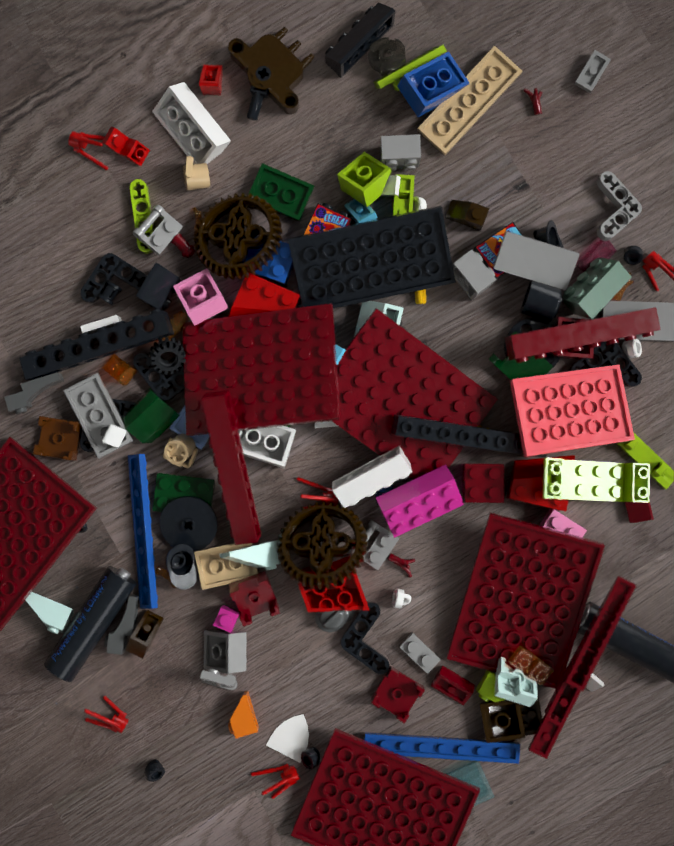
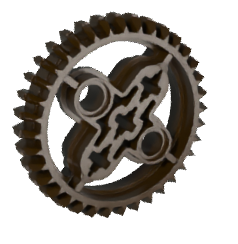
[194,193,283,280]
[277,501,368,590]

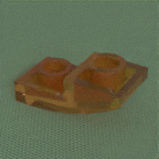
[162,311,190,341]
[508,646,554,685]

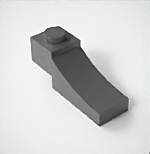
[4,372,64,415]
[104,594,139,655]

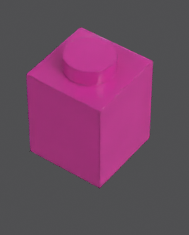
[213,605,239,633]

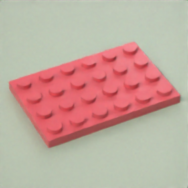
[510,365,635,457]

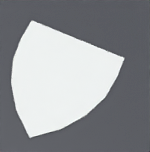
[266,714,309,763]

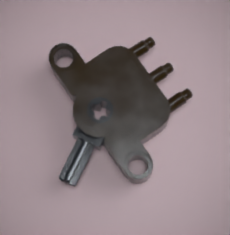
[228,27,314,121]

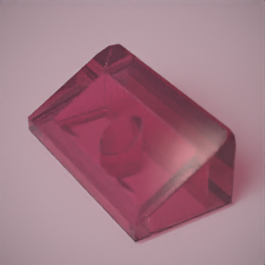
[576,237,616,272]

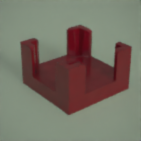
[229,571,280,627]
[371,666,425,724]

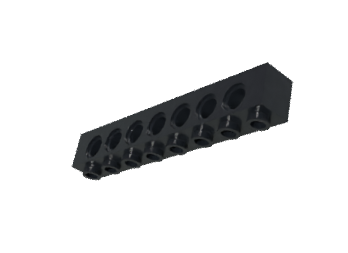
[19,309,174,380]
[391,414,547,458]

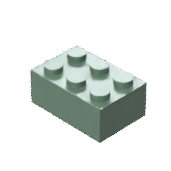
[562,257,632,319]

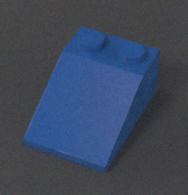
[397,52,469,117]
[245,235,294,287]

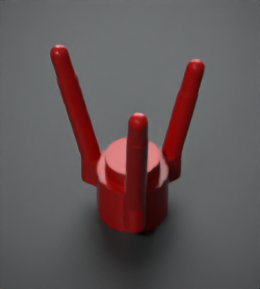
[68,131,108,170]
[642,251,674,291]
[296,477,338,509]
[84,696,129,734]
[250,763,300,799]

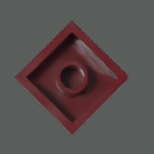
[463,464,504,503]

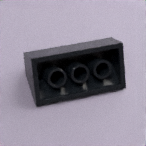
[325,2,395,78]

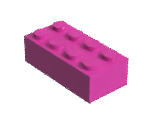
[376,465,464,538]

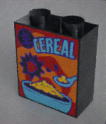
[303,203,352,235]
[473,222,523,281]

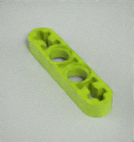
[130,179,154,254]

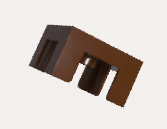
[33,416,82,461]

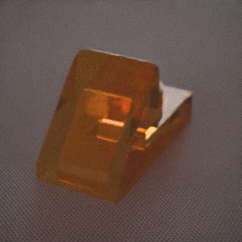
[103,354,137,386]

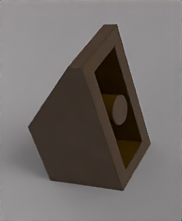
[445,200,490,231]
[126,610,164,659]

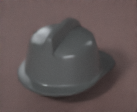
[315,610,356,632]

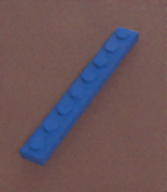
[128,454,158,609]
[365,732,520,764]

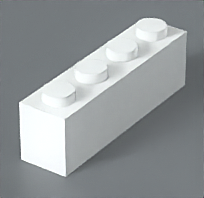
[332,446,412,508]

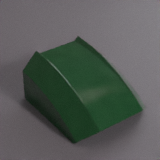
[123,388,180,443]

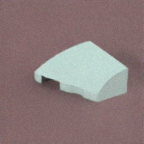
[495,657,538,707]

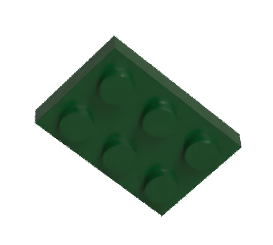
[248,163,315,222]
[152,473,215,512]

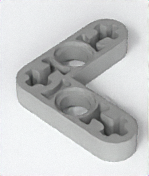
[597,171,642,241]

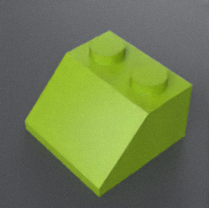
[337,152,391,207]

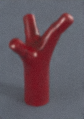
[523,88,542,116]
[388,553,415,578]

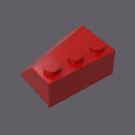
[229,273,301,317]
[506,455,575,512]
[298,554,369,612]

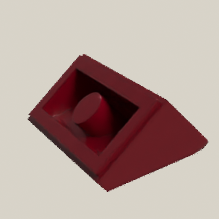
[625,501,654,523]
[431,666,475,706]

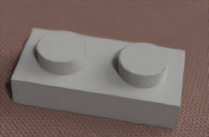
[574,50,611,93]
[399,632,441,674]

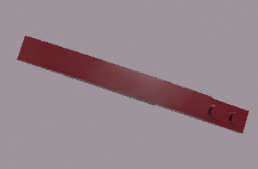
[528,576,637,759]

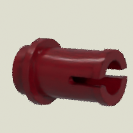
[171,234,195,258]

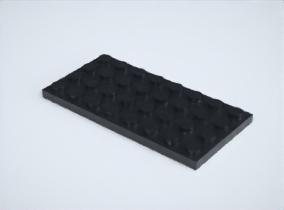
[288,206,456,309]

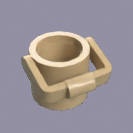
[183,156,210,190]
[163,434,198,468]

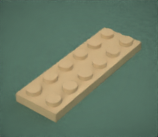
[417,46,522,155]

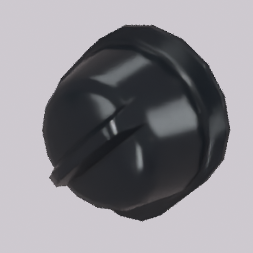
[533,220,564,248]
[165,544,199,590]

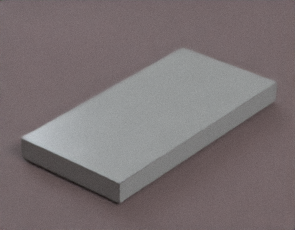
[493,231,580,290]
[602,301,674,342]
[63,373,133,459]

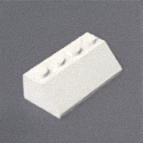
[152,82,231,164]
[238,426,296,468]

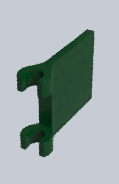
[488,331,553,380]

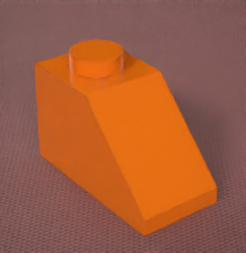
[228,691,259,739]

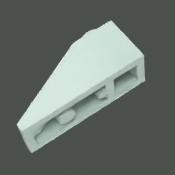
[220,540,281,570]
[25,592,74,634]

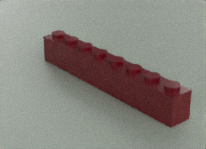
[505,307,661,363]
[200,390,262,545]

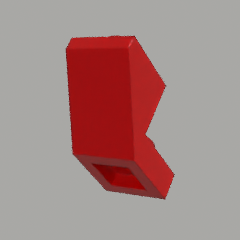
[102,126,150,166]

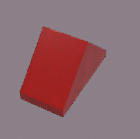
[199,65,222,95]

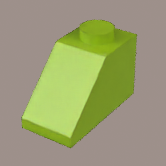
[476,670,506,702]

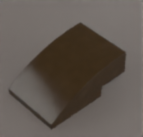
[480,691,543,743]

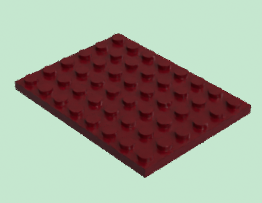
[182,304,340,436]
[332,308,498,480]
[0,437,97,631]
[447,512,605,689]
[291,728,480,846]

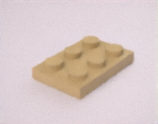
[194,543,258,590]

